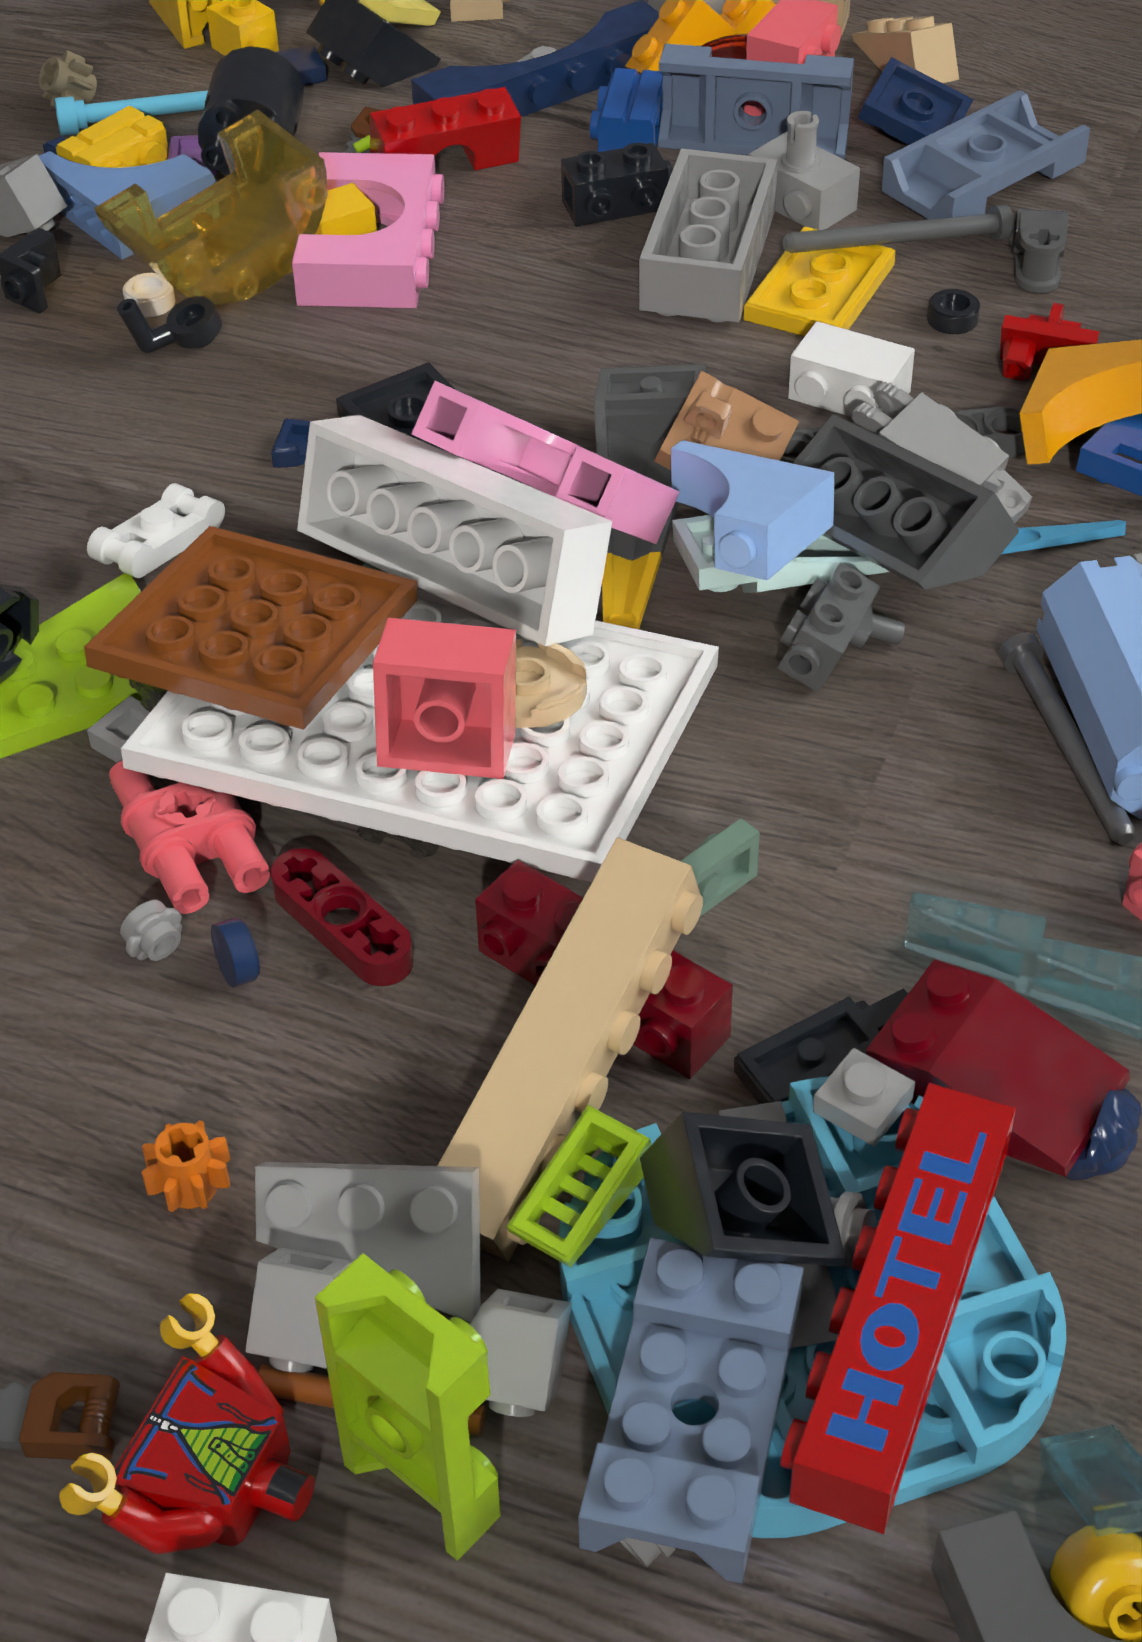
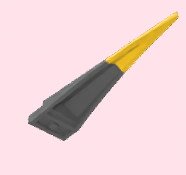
[594,364,708,630]

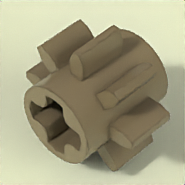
[39,50,97,108]

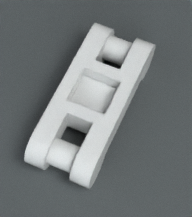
[87,483,225,578]

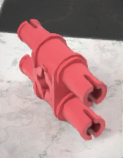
[109,761,270,914]

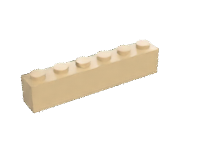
[438,837,703,1262]

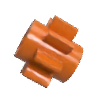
[141,1120,231,1212]

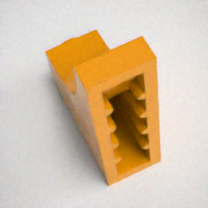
[1019,339,1142,465]

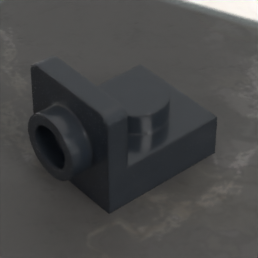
[0,227,61,314]

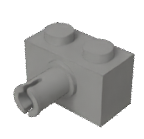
[748,111,860,230]

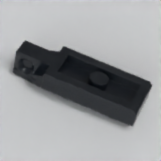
[734,988,908,1104]

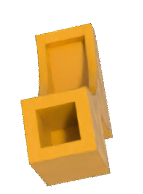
[625,0,776,74]

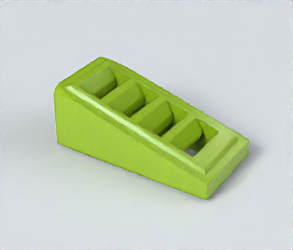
[507,1105,652,1268]

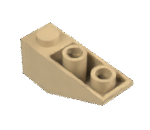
[852,15,959,83]

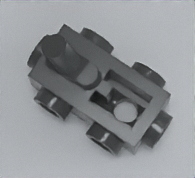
[777,562,905,692]

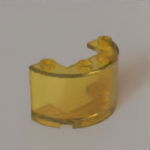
[94,110,328,304]

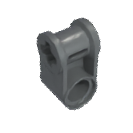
[1012,209,1068,293]

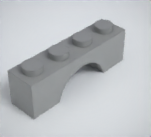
[245,1247,572,1417]

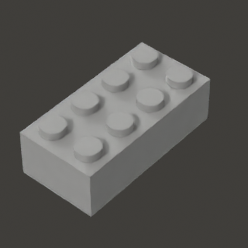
[639,148,778,323]

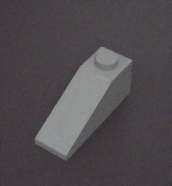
[0,154,67,237]

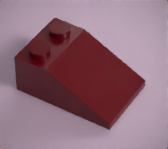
[866,959,1130,1177]

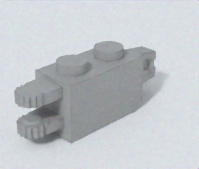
[851,382,1032,524]

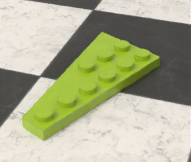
[0,573,168,759]

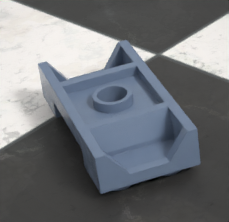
[658,43,854,160]
[881,90,1090,219]
[578,1238,803,1584]

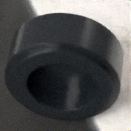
[927,289,980,334]

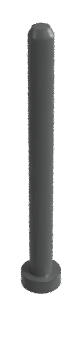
[783,204,1014,253]

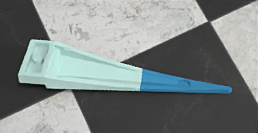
[672,515,1126,593]

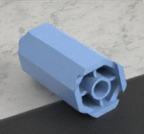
[1037,556,1142,819]

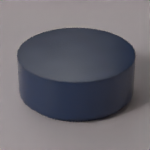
[211,917,260,988]

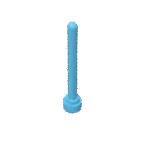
[54,90,208,136]

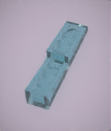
[905,892,1142,1041]

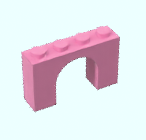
[292,152,444,308]
[412,381,680,544]

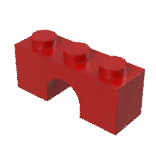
[370,87,521,171]

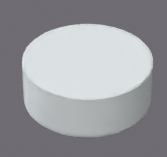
[123,273,175,317]

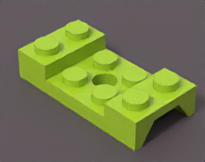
[314,1253,501,1561]

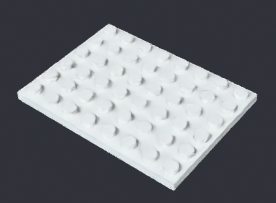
[121,587,719,882]

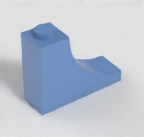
[39,151,218,260]

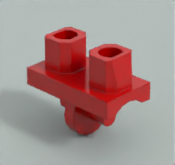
[1000,302,1100,381]

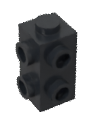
[561,143,673,227]

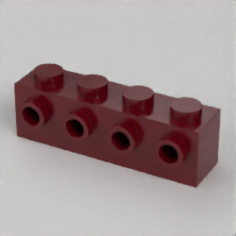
[475,860,733,1079]

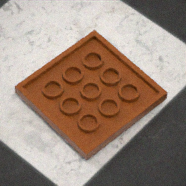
[84,526,417,730]

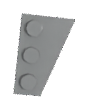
[255,1162,481,1322]

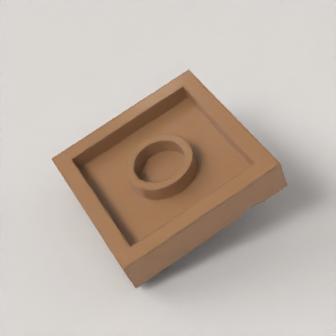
[654,371,799,470]

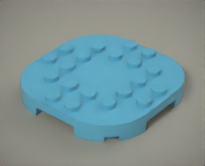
[559,1077,1066,1538]

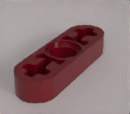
[271,848,414,986]

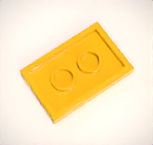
[743,227,896,336]

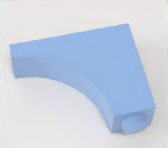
[671,440,834,580]

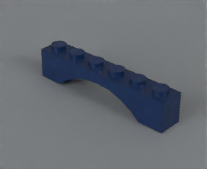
[411,0,659,117]

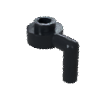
[117,296,222,353]

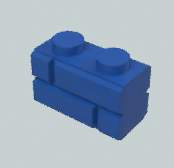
[590,68,663,152]

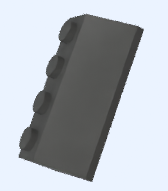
[792,414,1019,590]

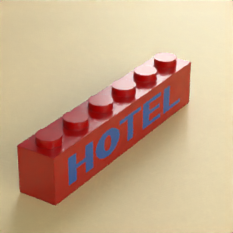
[780,1083,1016,1534]

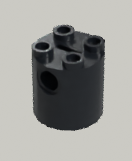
[198,46,304,185]

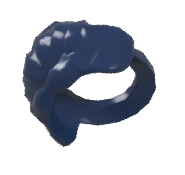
[1063,1088,1142,1180]

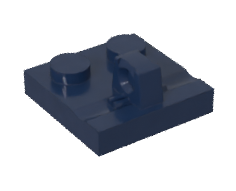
[858,57,974,145]

